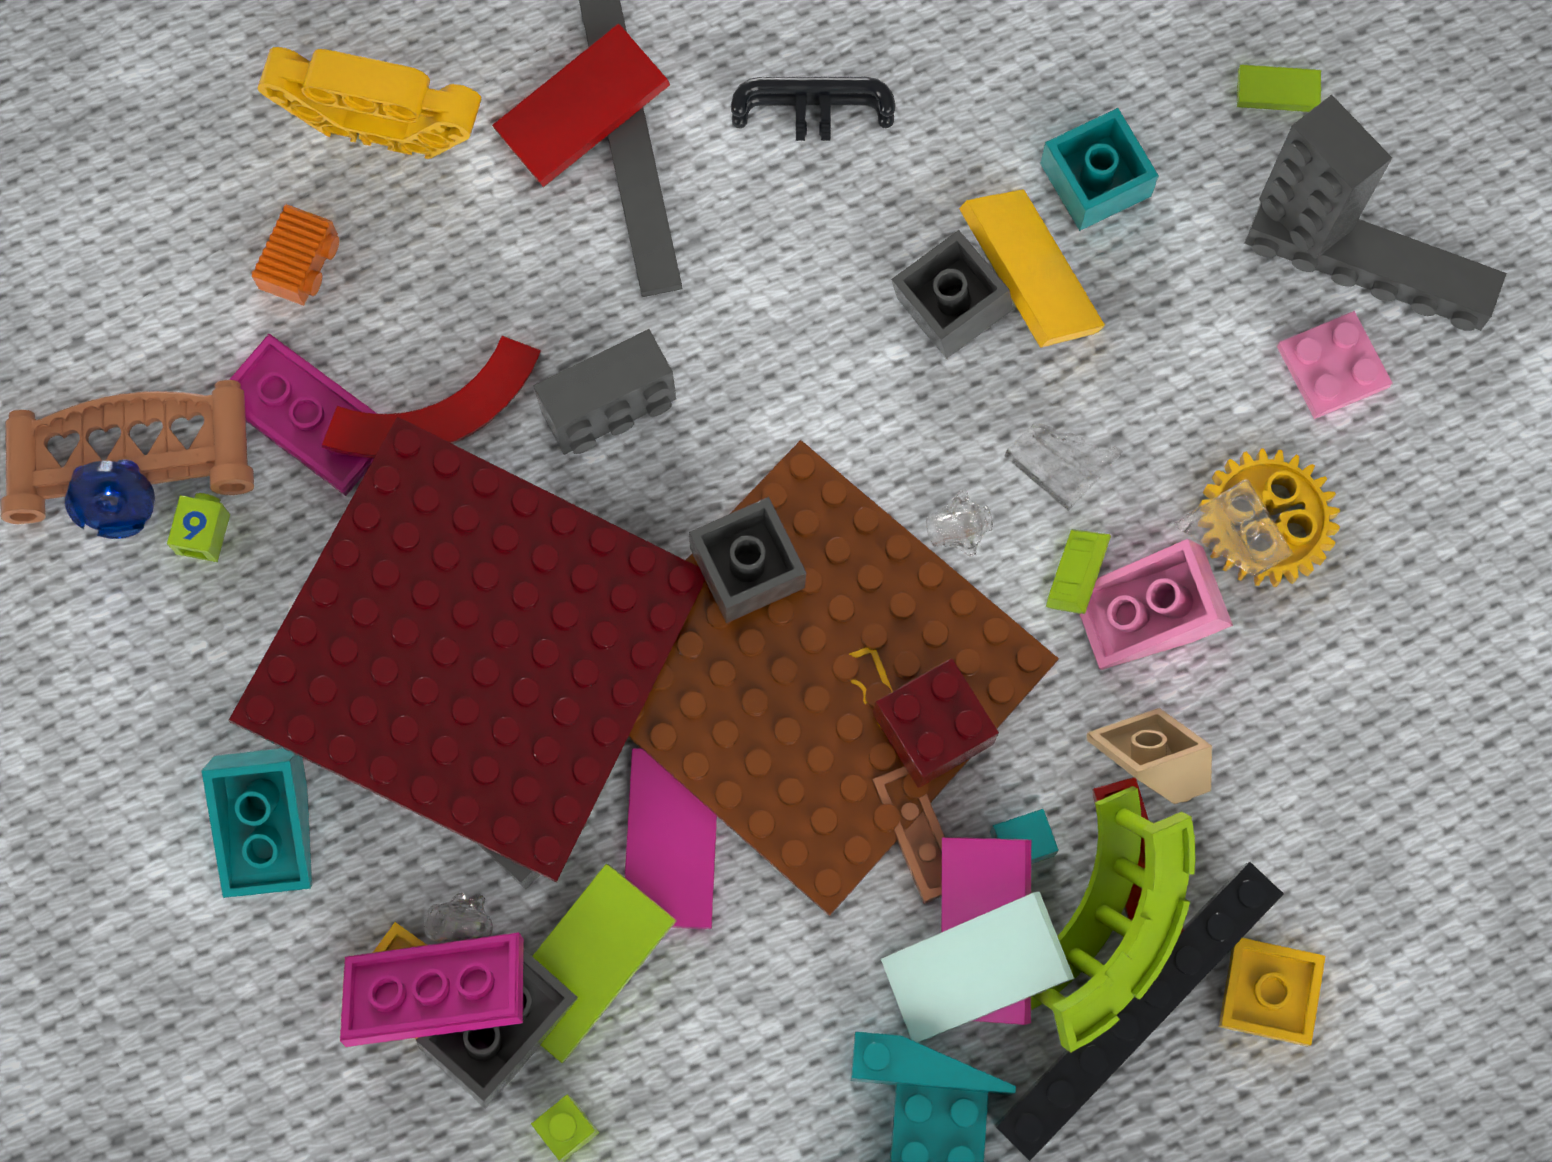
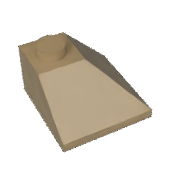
[1087,708,1212,804]

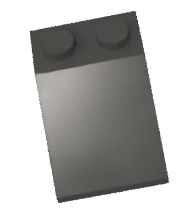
[416,950,578,1109]

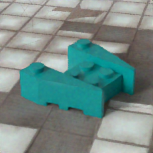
[851,1031,1016,1162]

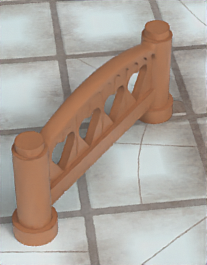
[1,380,254,524]

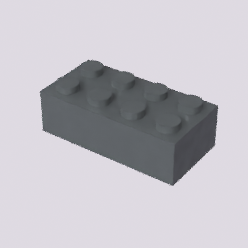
[1259,94,1392,259]

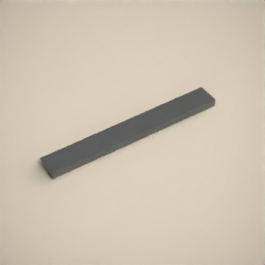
[579,0,682,297]

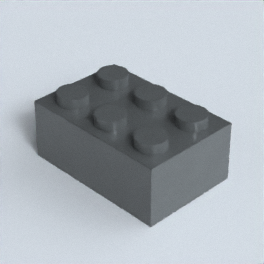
[533,329,676,455]

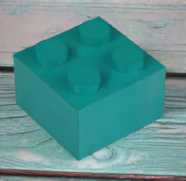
[1040,108,1159,231]

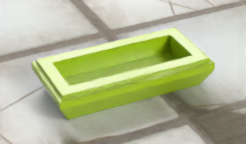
[1046,529,1111,614]

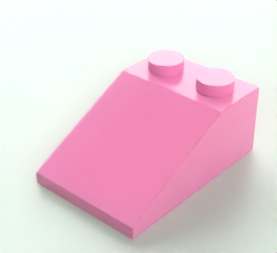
[1080,539,1233,670]

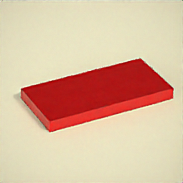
[492,23,670,187]

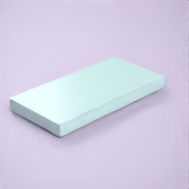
[881,892,1074,1043]

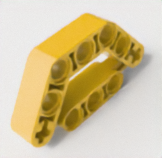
[257,47,482,159]

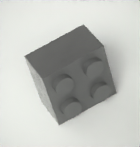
[891,230,1013,359]
[689,497,807,623]

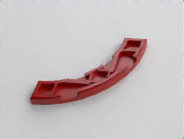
[322,336,541,458]

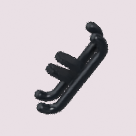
[731,77,896,141]

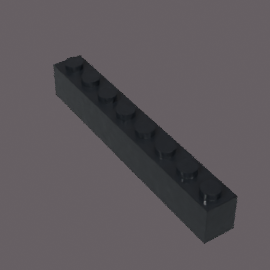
[994,862,1284,1161]

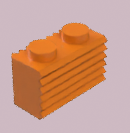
[252,204,339,306]

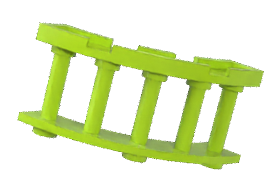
[1031,786,1196,1053]

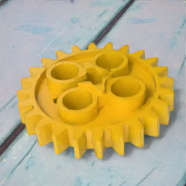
[1198,448,1340,587]

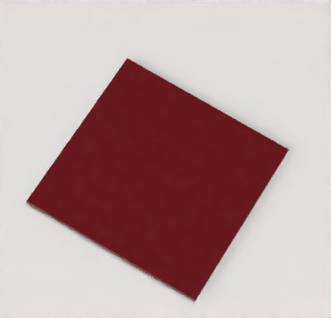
[229,417,705,882]

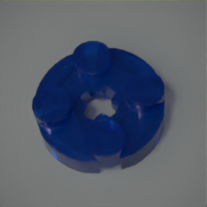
[65,459,155,539]

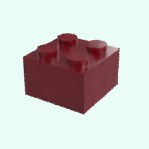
[873,658,999,788]

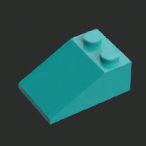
[201,748,312,898]

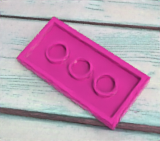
[229,334,377,496]
[625,748,717,929]
[941,837,1031,1025]
[340,932,524,1047]

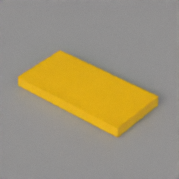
[959,189,1105,348]

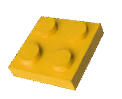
[1218,938,1326,1047]

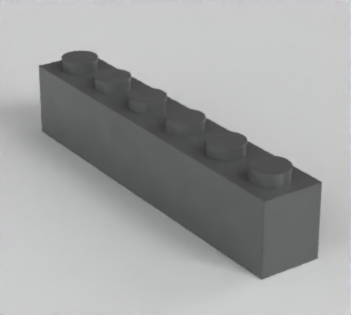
[1244,201,1507,331]

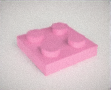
[1277,311,1392,419]

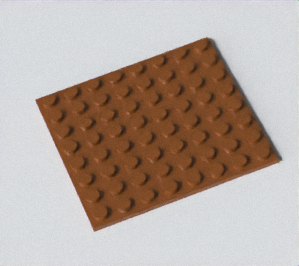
[628,440,1059,917]

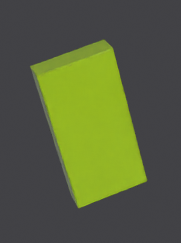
[1237,65,1321,112]

